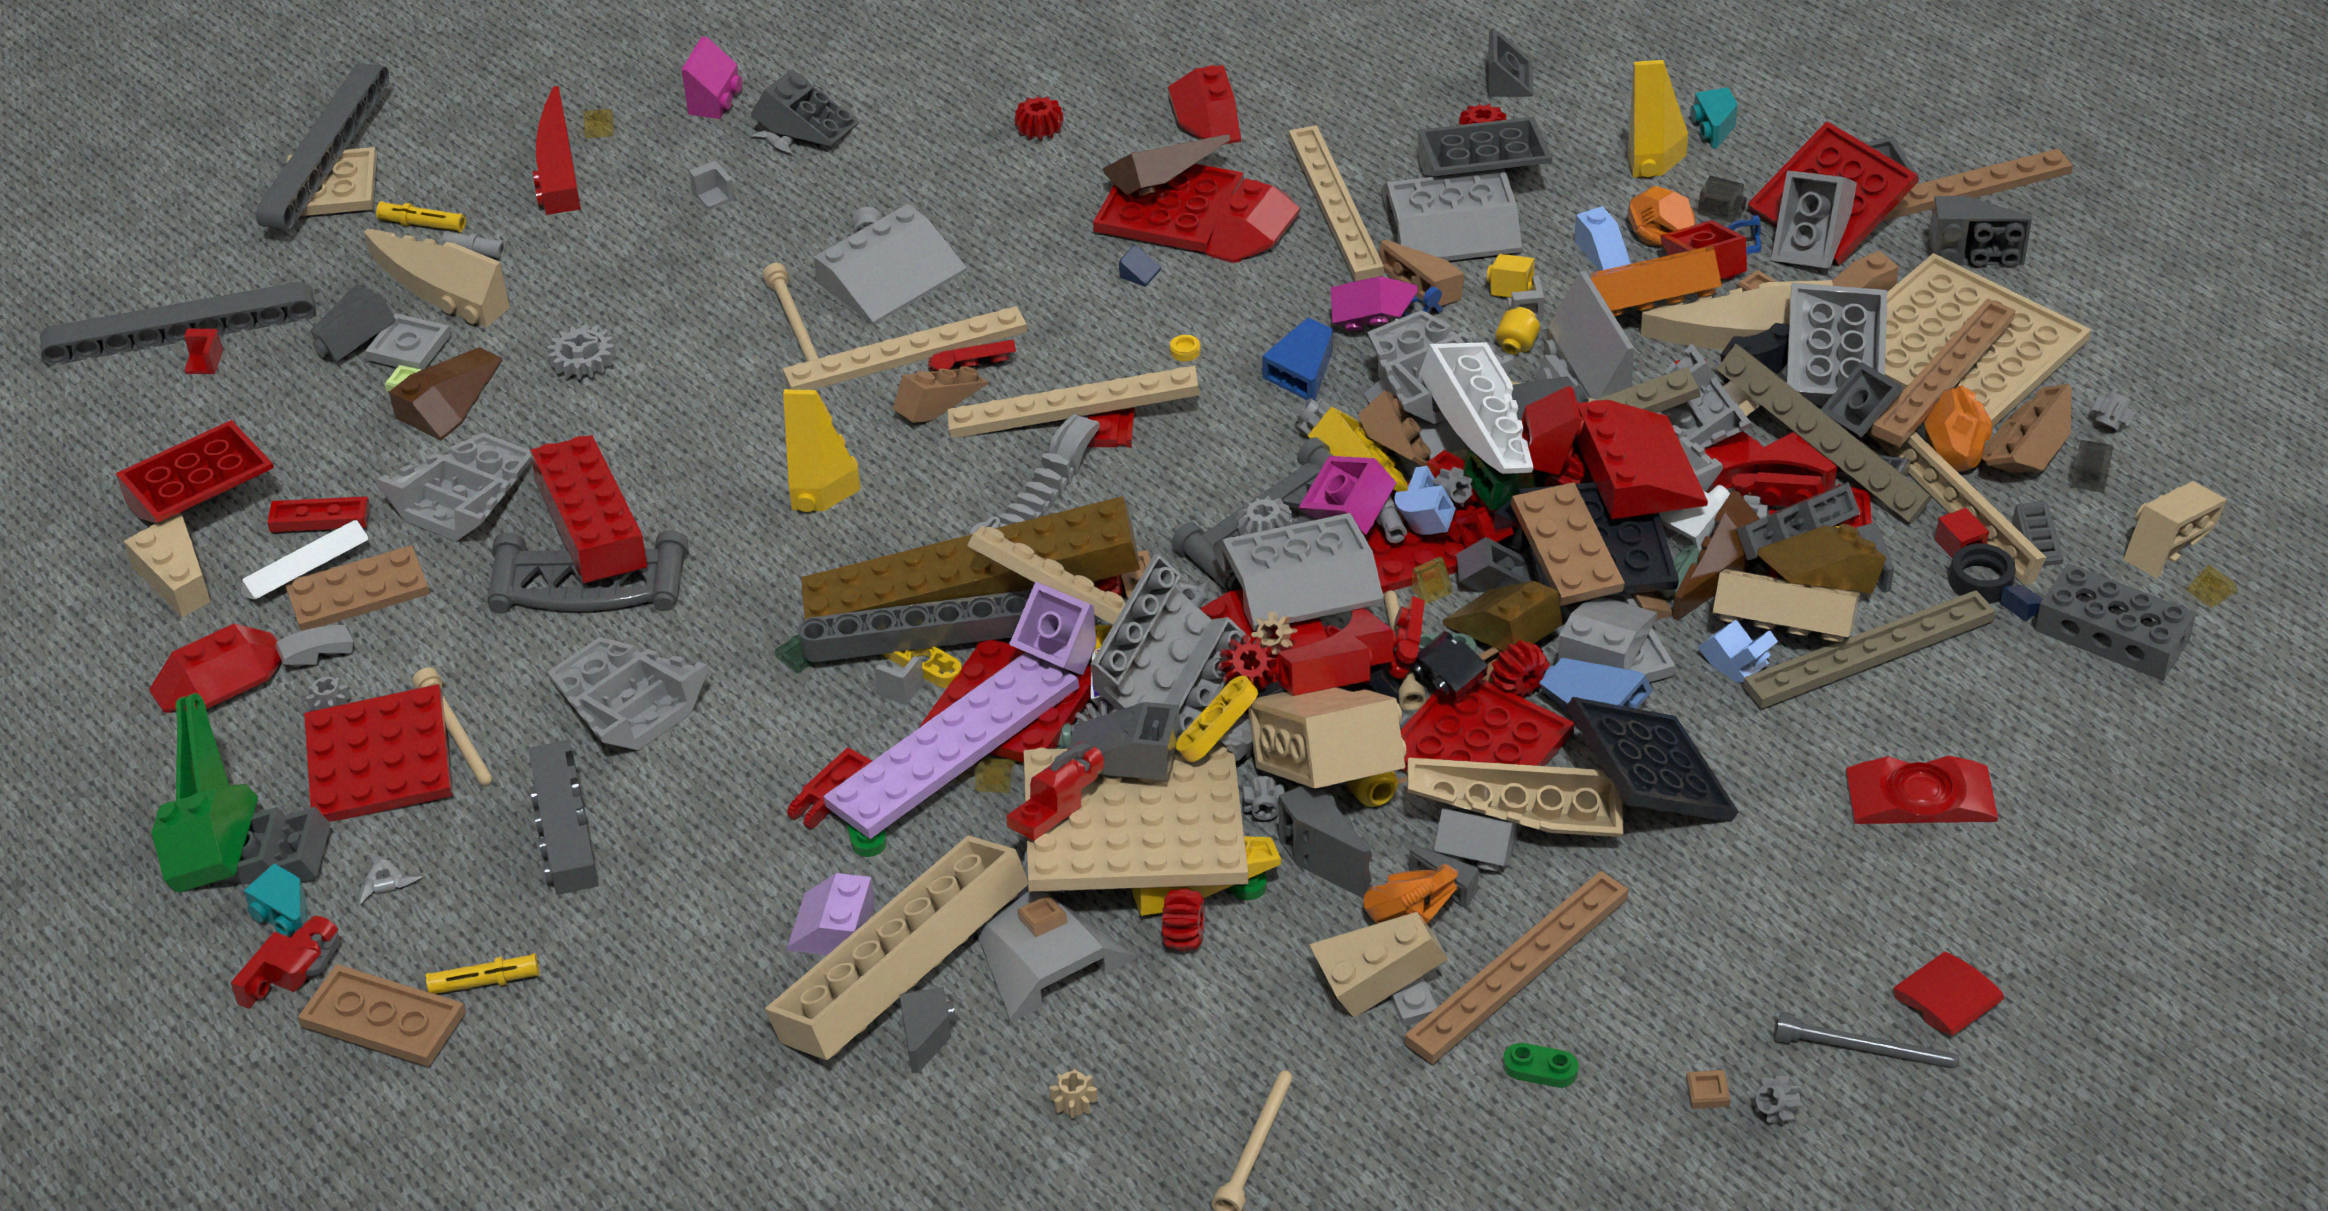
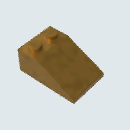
[1757,524,1887,594]
[1443,581,1563,651]

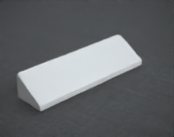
[241,520,368,599]

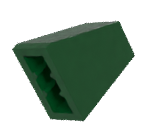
[1462,448,1548,510]

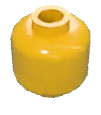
[1495,307,1540,355]
[1346,771,1398,808]

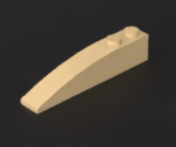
[364,229,510,328]
[1640,280,1833,350]
[1407,758,1623,837]

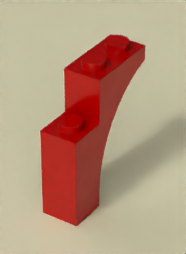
[1705,431,1837,493]
[1278,608,1396,696]

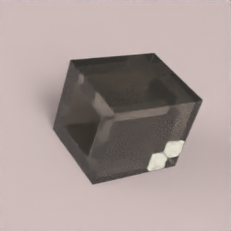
[1698,176,1747,223]
[2071,440,2113,493]

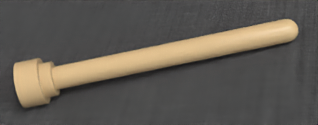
[762,263,819,362]
[1384,591,1427,711]
[412,667,492,786]
[1211,1070,1292,1211]

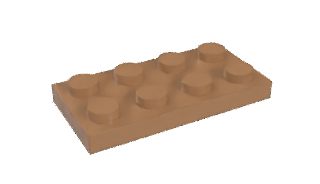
[1511,482,1625,606]
[285,545,430,631]
[298,964,466,1067]

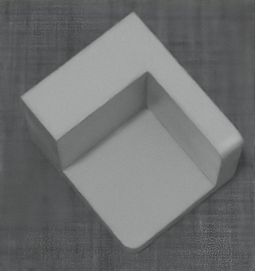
[689,161,734,210]
[1507,275,1544,320]
[874,656,924,705]

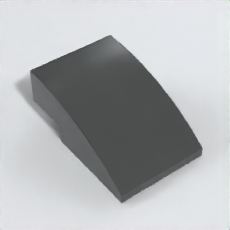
[214,807,331,884]

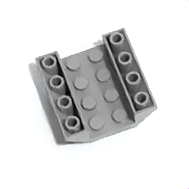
[1381,169,1522,261]
[1213,513,1384,631]
[1090,554,1250,737]

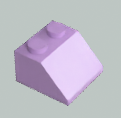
[1009,582,1096,675]
[787,873,875,955]

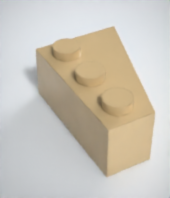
[2123,481,2227,578]
[124,512,211,617]
[1309,912,1448,1017]

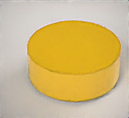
[1170,335,1201,362]

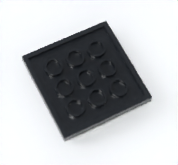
[1518,482,1679,596]
[1566,697,1739,822]

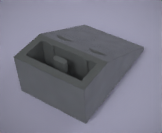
[750,70,859,146]
[1928,196,2032,266]
[1067,702,1179,781]
[1279,785,1372,899]

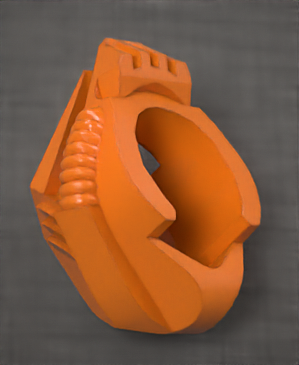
[1628,186,1696,247]
[1924,385,1992,472]
[1364,863,1458,924]

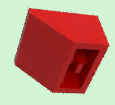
[1520,386,1584,475]

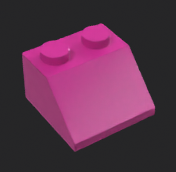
[681,36,742,119]
[1331,276,1418,331]
[1298,456,1397,535]

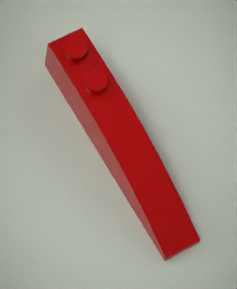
[532,86,581,215]

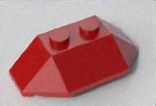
[1168,65,1241,144]
[1206,178,1300,263]
[149,623,281,713]

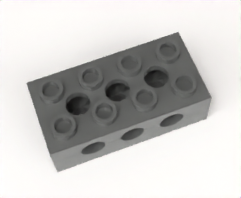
[2035,563,2196,681]

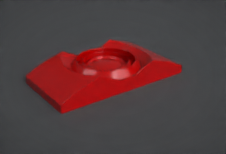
[1845,755,1998,824]

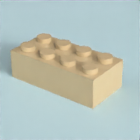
[1713,569,1860,642]

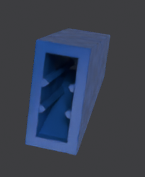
[1262,317,1333,401]

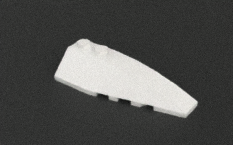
[1419,342,1533,474]

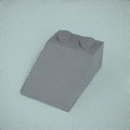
[1771,170,1857,269]
[1558,596,1657,670]

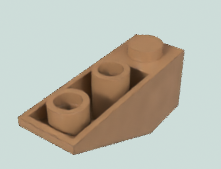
[893,366,989,423]
[1358,390,1431,466]

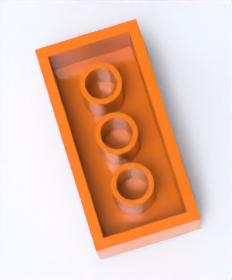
[1591,246,1722,316]

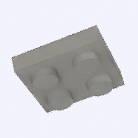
[365,313,451,370]

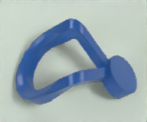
[1727,215,1761,254]
[1402,287,1443,317]

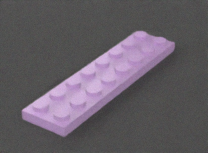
[823,652,1079,839]

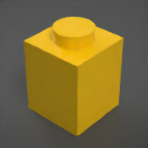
[1487,254,1535,298]

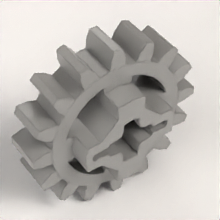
[547,325,616,379]

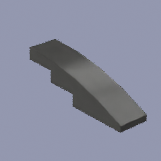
[1736,483,1860,560]

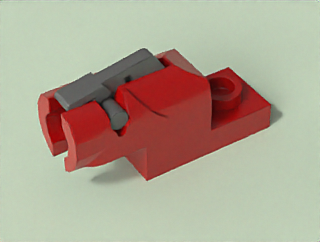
[1006,741,1104,841]
[231,916,341,1009]

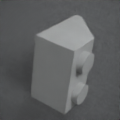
[1434,807,1522,871]

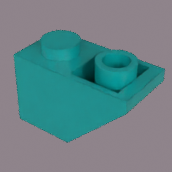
[1690,87,1738,149]
[243,864,307,937]

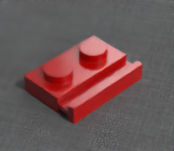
[1087,407,1136,448]

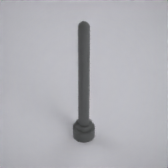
[1775,1011,1959,1068]

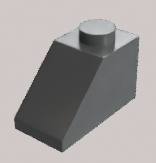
[1457,537,1533,592]
[899,987,957,1073]

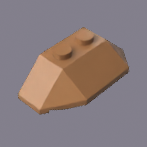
[1981,384,2072,474]

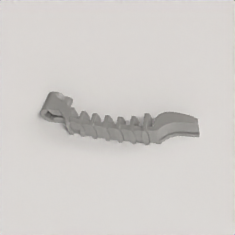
[970,414,1100,534]

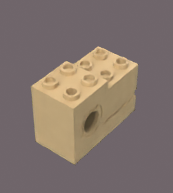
[1248,687,1406,788]

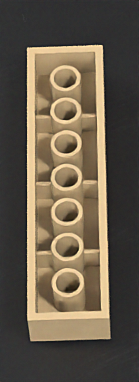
[765,835,1028,1060]

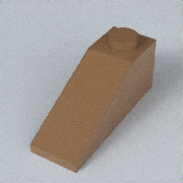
[1379,240,1464,308]
[1832,250,1899,292]

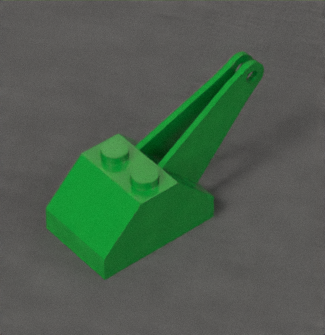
[151,693,258,892]

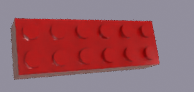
[530,435,647,583]

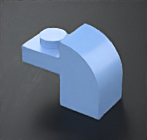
[1395,466,1456,535]
[1698,620,1778,683]

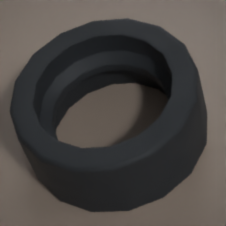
[1949,543,2016,604]

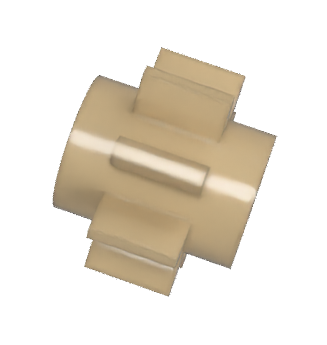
[1252,611,1297,654]
[1050,1070,1098,1119]

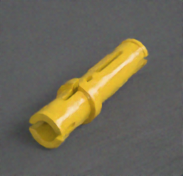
[376,201,466,233]
[426,953,540,994]

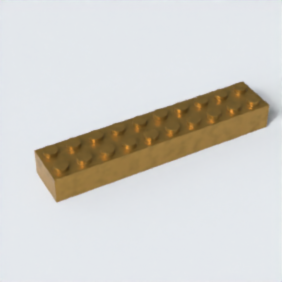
[801,496,1140,620]

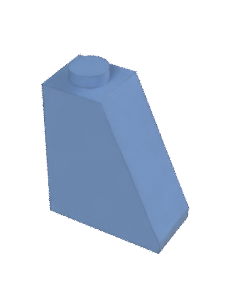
[1540,658,1653,711]

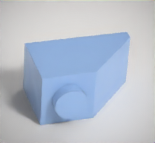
[1574,206,1631,270]

